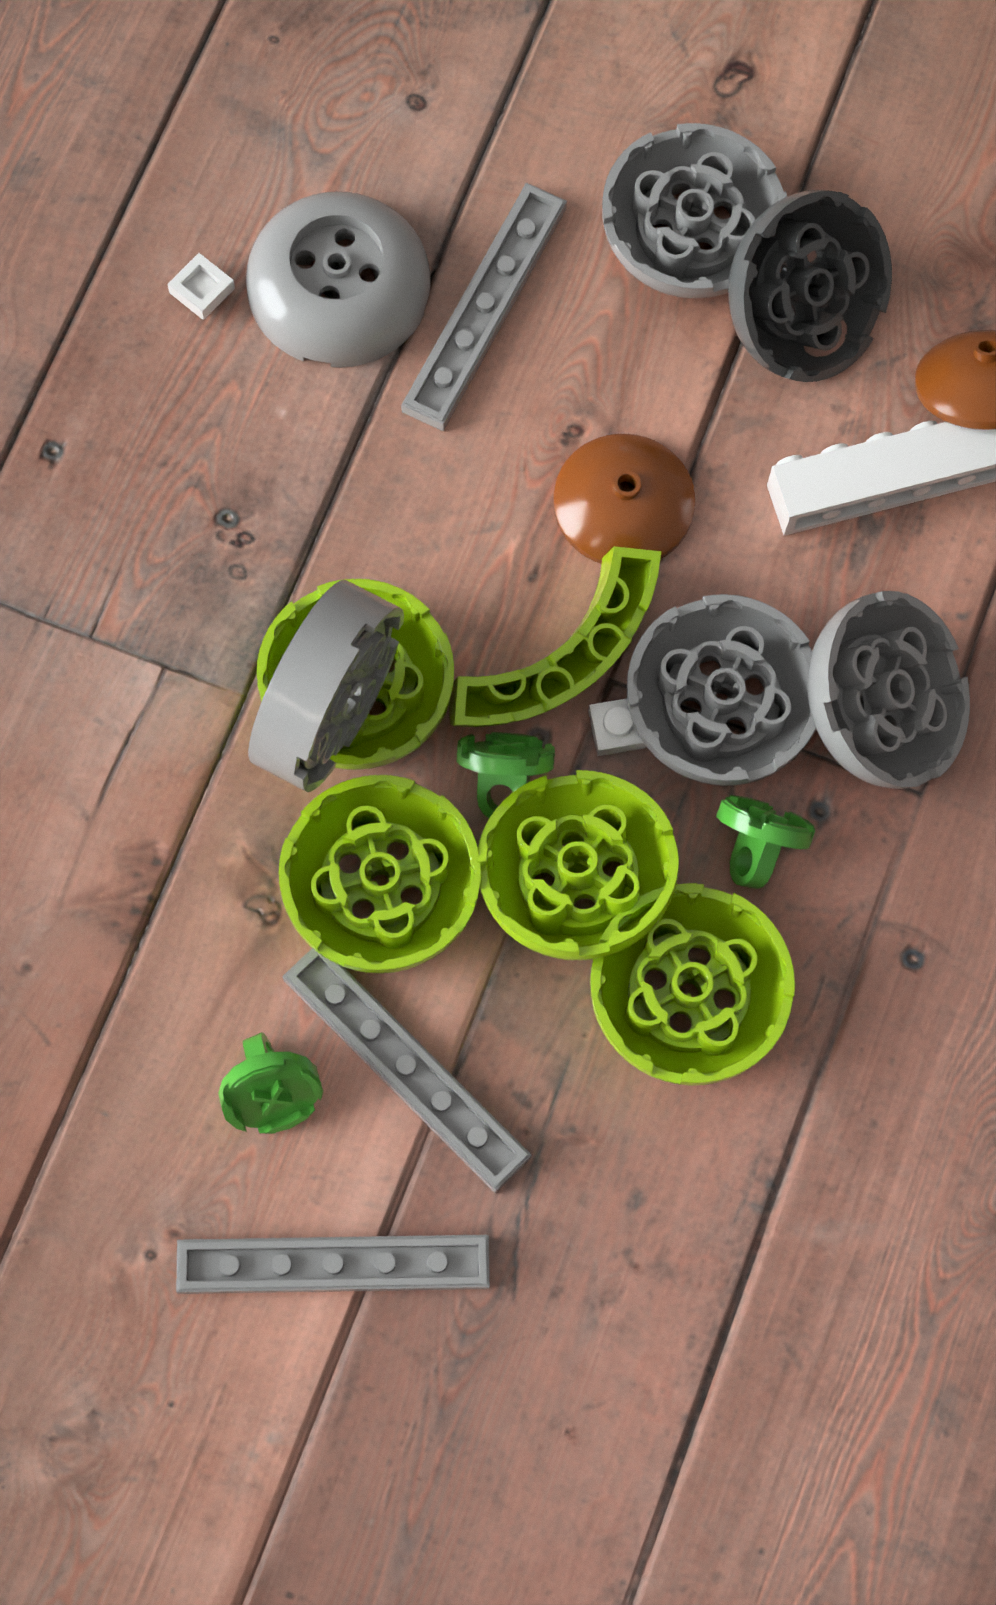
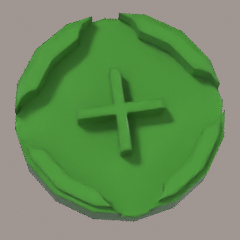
[456,732,555,818]
[716,795,816,889]
[218,1032,323,1134]

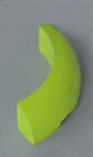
[449,546,661,727]

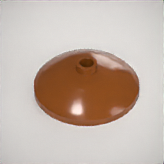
[915,330,996,430]
[553,434,695,564]

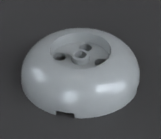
[602,123,787,299]
[246,191,431,368]
[807,591,970,789]
[627,594,816,786]

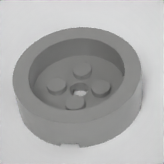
[248,580,404,792]

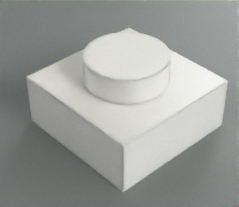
[168,253,235,320]
[588,698,646,756]

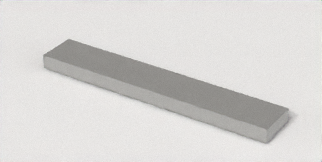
[401,183,567,431]
[282,948,532,1193]
[176,1235,490,1294]

